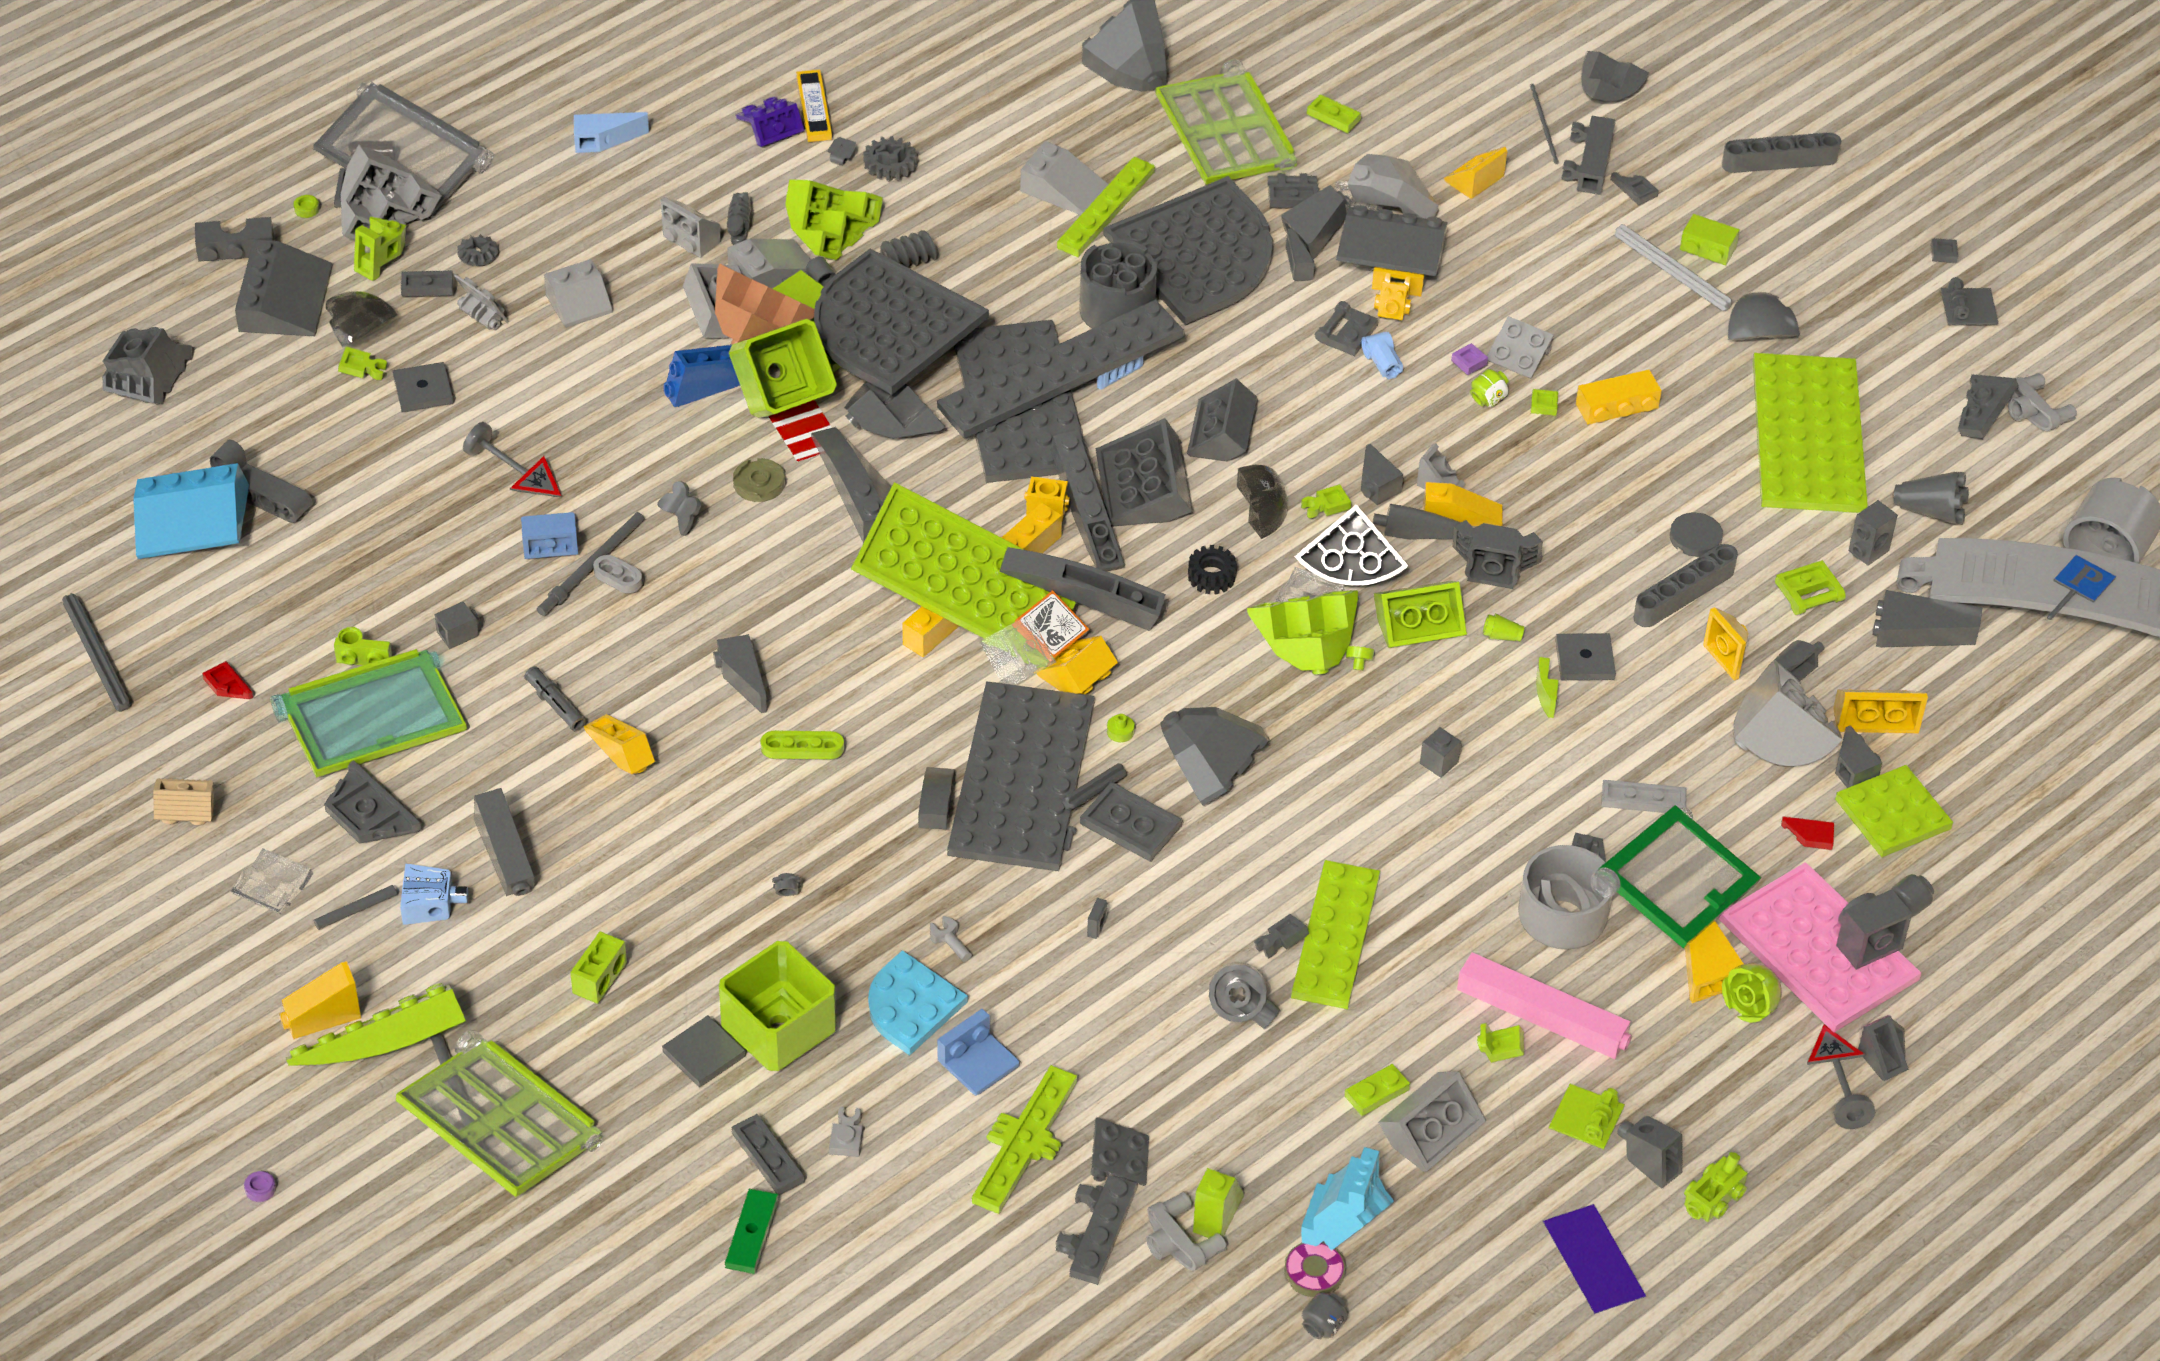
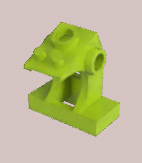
[354,216,406,281]

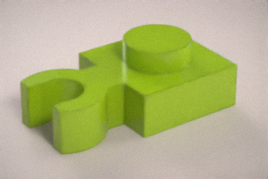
[338,346,387,380]
[1301,484,1351,518]

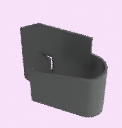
[827,137,856,166]

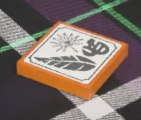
[1014,590,1089,663]

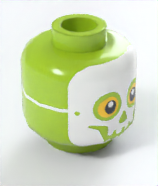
[1470,369,1509,407]

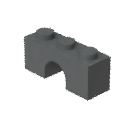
[195,217,274,262]

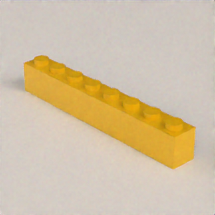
[902,502,1062,658]

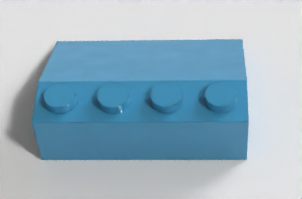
[133,463,249,559]

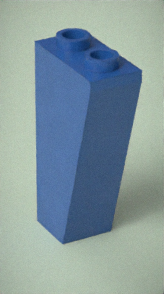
[664,345,740,407]

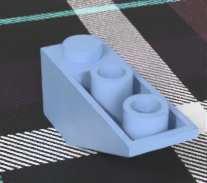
[574,112,649,153]

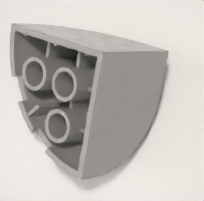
[1295,505,1408,585]
[1734,660,1842,766]

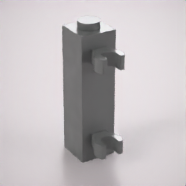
[1561,115,1616,195]

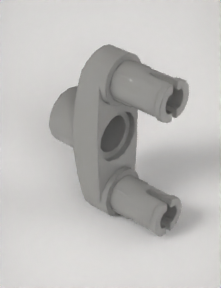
[2008,373,2077,431]
[1146,1192,1226,1271]

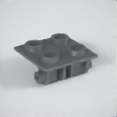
[1941,277,1999,325]
[1091,1117,1149,1186]

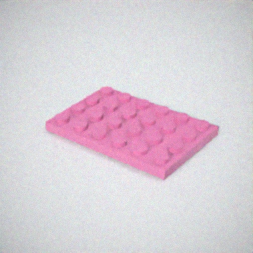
[1719,862,1921,1032]

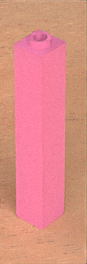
[1457,952,1632,1059]

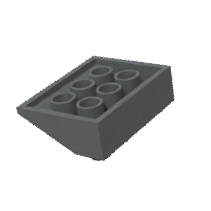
[1336,205,1448,276]
[235,240,332,337]
[1095,418,1192,527]

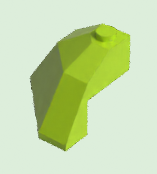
[785,179,883,260]
[1247,590,1358,674]

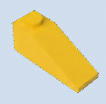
[1423,482,1503,526]
[583,714,655,774]

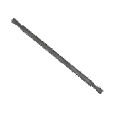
[1530,84,1559,164]

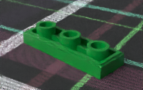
[725,1188,778,1274]

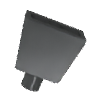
[1617,1116,1683,1189]

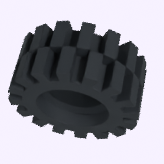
[1188,545,1237,595]

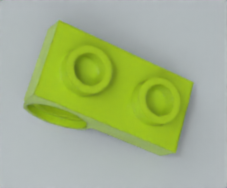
[334,627,392,665]

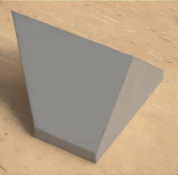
[1417,443,1465,489]

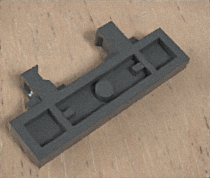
[1056,1175,1137,1285]

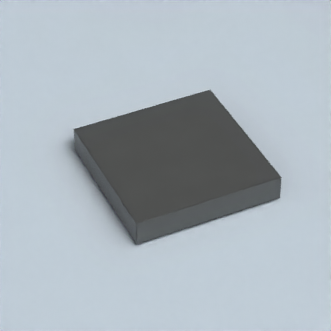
[662,1015,745,1088]

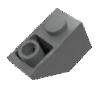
[1835,725,1882,788]

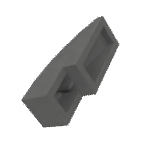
[918,767,954,830]

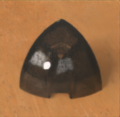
[326,291,398,347]
[1237,465,1288,539]

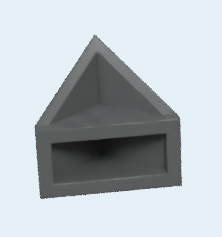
[1858,1015,1909,1081]

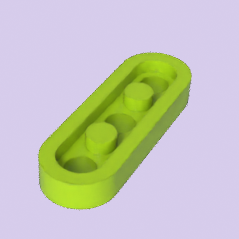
[760,730,844,759]

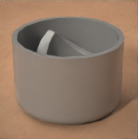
[1518,845,1614,949]

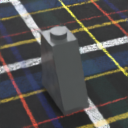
[1281,185,1347,259]

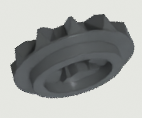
[457,234,498,266]

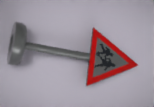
[463,422,561,498]
[1807,1024,1876,1129]

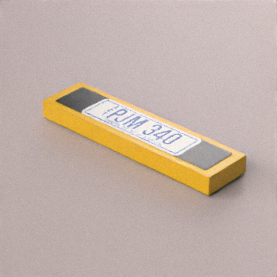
[796,69,832,142]

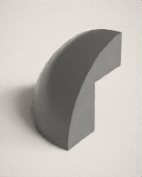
[1581,51,1649,101]
[1728,292,1800,341]

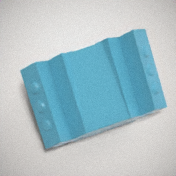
[1301,1147,1394,1250]

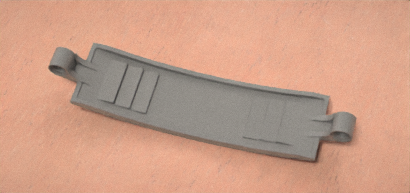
[1897,538,2160,637]

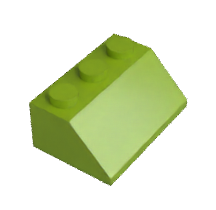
[1373,581,1467,648]

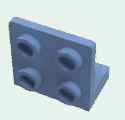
[521,512,578,559]
[937,1009,1019,1096]

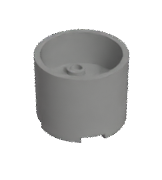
[2063,478,2160,564]

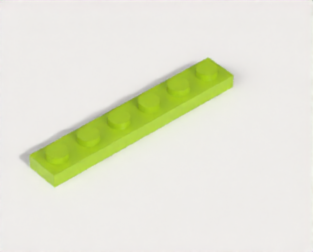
[1057,156,1155,258]

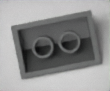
[1187,378,1257,462]

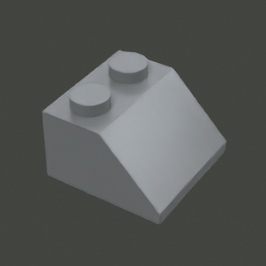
[544,259,613,328]

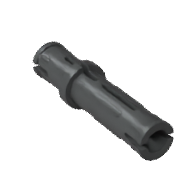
[524,666,586,732]

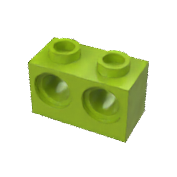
[570,931,627,1004]

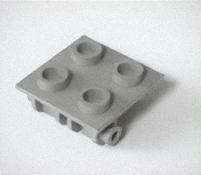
[454,274,509,330]
[1487,316,1554,379]

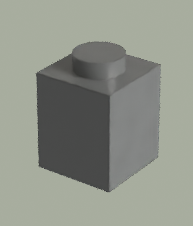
[434,601,480,649]
[1420,727,1461,778]

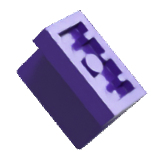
[735,96,804,147]

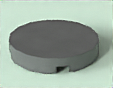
[1670,512,1723,557]

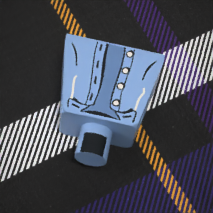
[400,864,468,925]

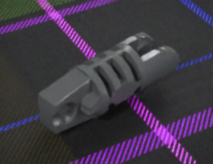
[727,192,751,245]

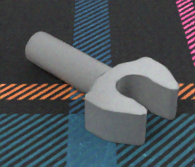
[930,916,971,962]

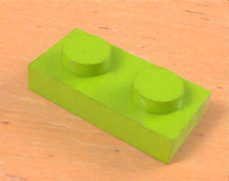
[1307,94,1361,133]
[1344,1063,1410,1116]

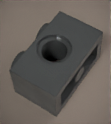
[1848,500,1898,566]

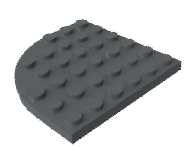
[1103,176,1272,325]
[814,248,989,395]

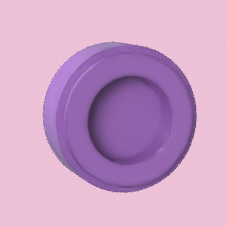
[244,1171,276,1202]

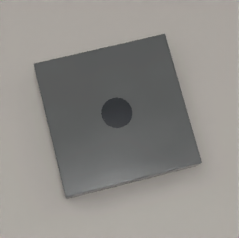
[392,362,453,412]
[1555,633,1616,680]

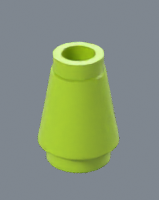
[1483,613,1524,642]

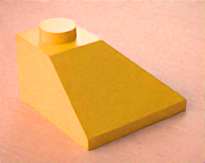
[1703,607,1749,681]

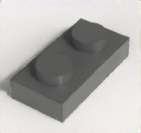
[401,270,453,297]

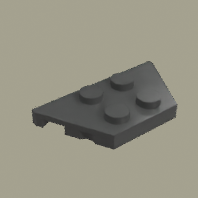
[324,760,421,844]

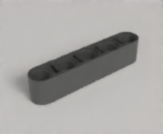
[1722,132,1842,173]
[1633,544,1738,627]

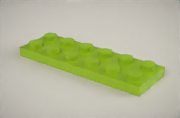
[1291,860,1380,1010]

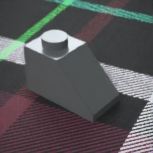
[1361,444,1403,505]

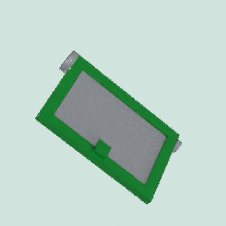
[1590,805,1762,949]

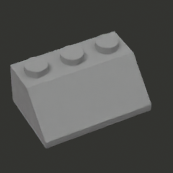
[683,263,741,338]
[1378,1072,1486,1172]

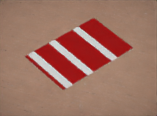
[768,400,832,462]

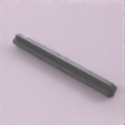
[62,593,130,712]

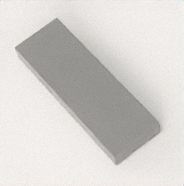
[1601,780,1687,813]

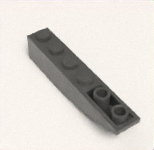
[1050,430,1124,571]
[999,547,1166,631]

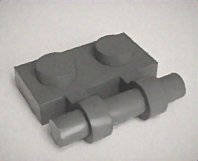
[1267,173,1319,208]

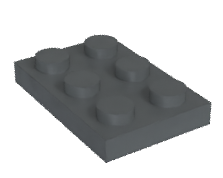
[1080,782,1182,861]

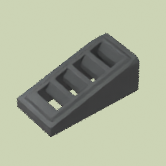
[1285,229,1315,281]

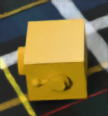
[1024,476,1070,522]

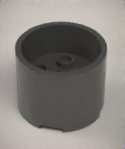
[1079,239,1157,329]

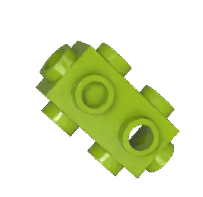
[1684,1152,1748,1222]

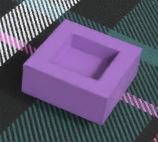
[1451,343,1488,375]

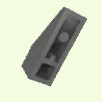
[713,634,767,713]

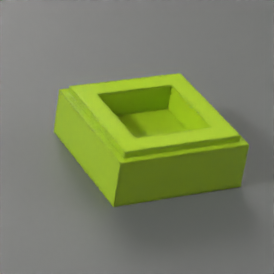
[1531,389,1558,416]

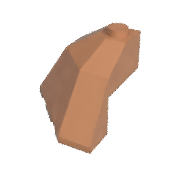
[715,264,814,344]

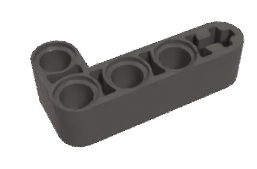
[210,439,312,523]

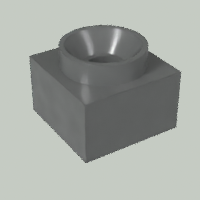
[1836,889,1912,970]

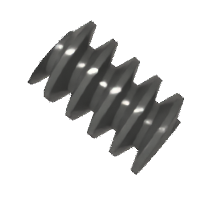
[880,230,936,268]

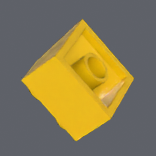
[1035,636,1118,694]

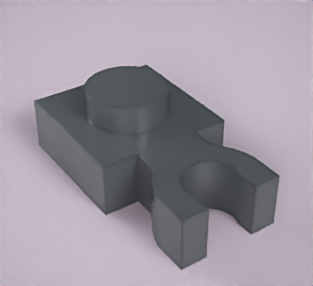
[1254,914,1309,959]

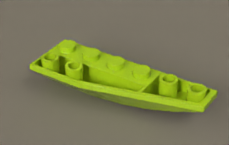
[286,982,466,1066]

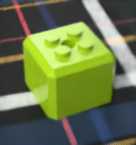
[729,319,837,418]
[719,941,836,1071]

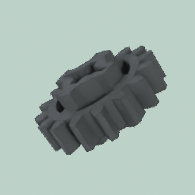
[863,136,917,181]

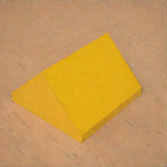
[1444,146,1507,199]

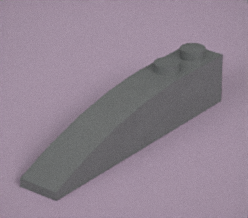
[811,427,891,543]

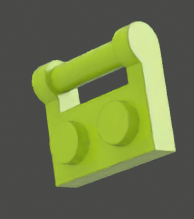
[1775,560,1846,615]

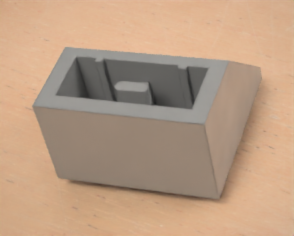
[661,197,721,258]

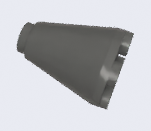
[1894,472,1969,524]

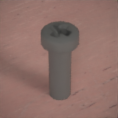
[1063,826,1077,851]

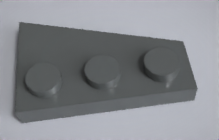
[1958,374,2019,438]

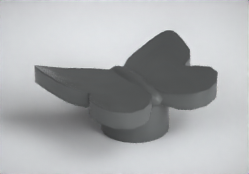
[657,481,701,536]

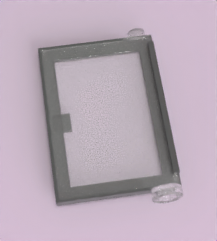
[313,82,494,218]

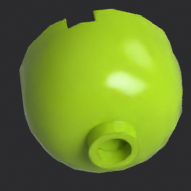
[1722,962,1781,1023]

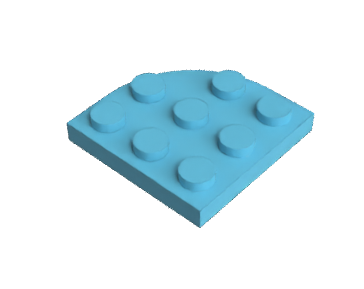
[868,950,968,1056]

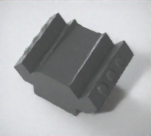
[102,327,192,404]
[1453,520,1543,589]

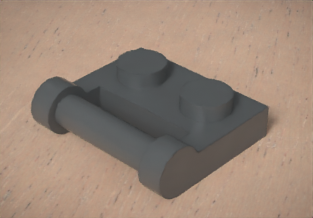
[1315,301,1378,356]

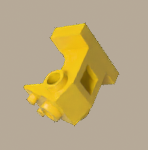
[1372,267,1425,320]

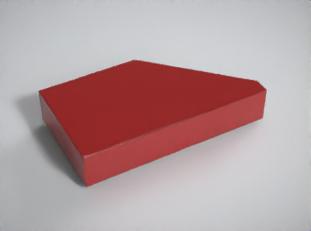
[202,661,253,700]
[1781,816,1834,850]

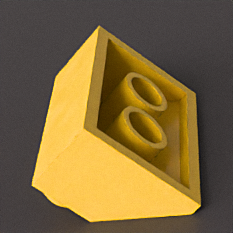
[1833,689,1928,734]

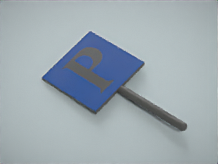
[2047,555,2116,620]

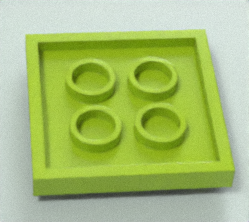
[1835,765,1953,858]

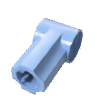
[1361,331,1403,380]

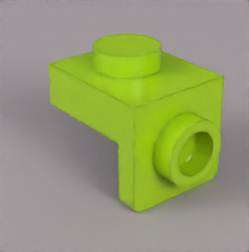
[1477,1023,1524,1063]

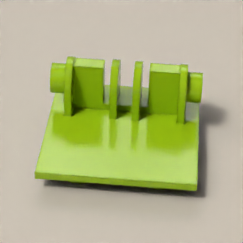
[1549,1084,1625,1149]

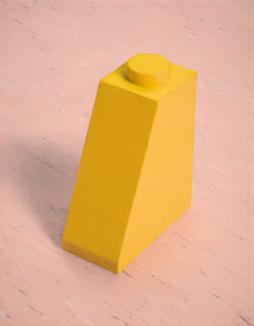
[1685,921,1744,1003]
[279,961,361,1039]

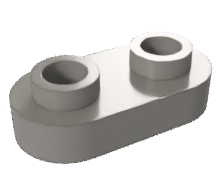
[593,555,642,593]

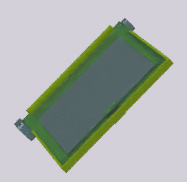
[270,649,467,778]

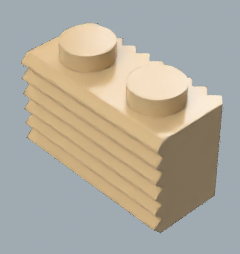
[153,778,214,825]

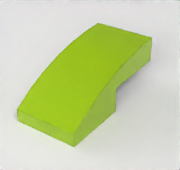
[1536,657,1559,718]

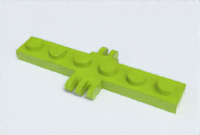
[972,1065,1077,1214]

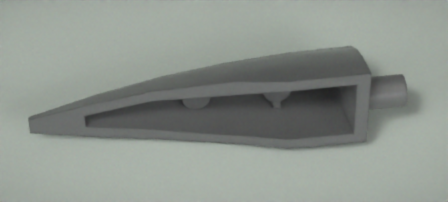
[1373,504,1474,540]
[1756,640,1825,681]

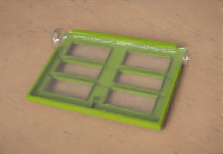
[1155,59,1297,185]
[396,1029,602,1197]

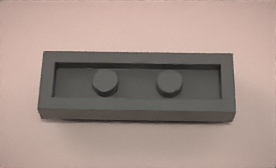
[731,1114,804,1196]

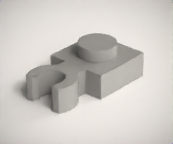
[829,1107,862,1157]

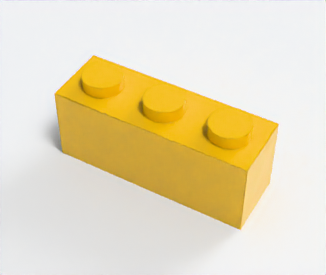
[1576,369,1662,425]

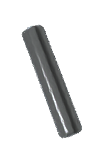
[1062,763,1127,811]

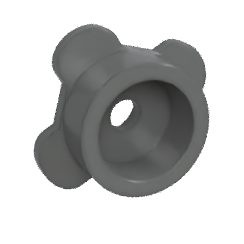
[772,873,801,896]

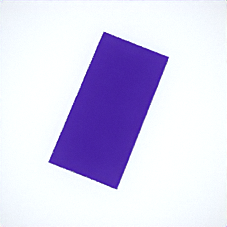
[1543,1204,1646,1314]

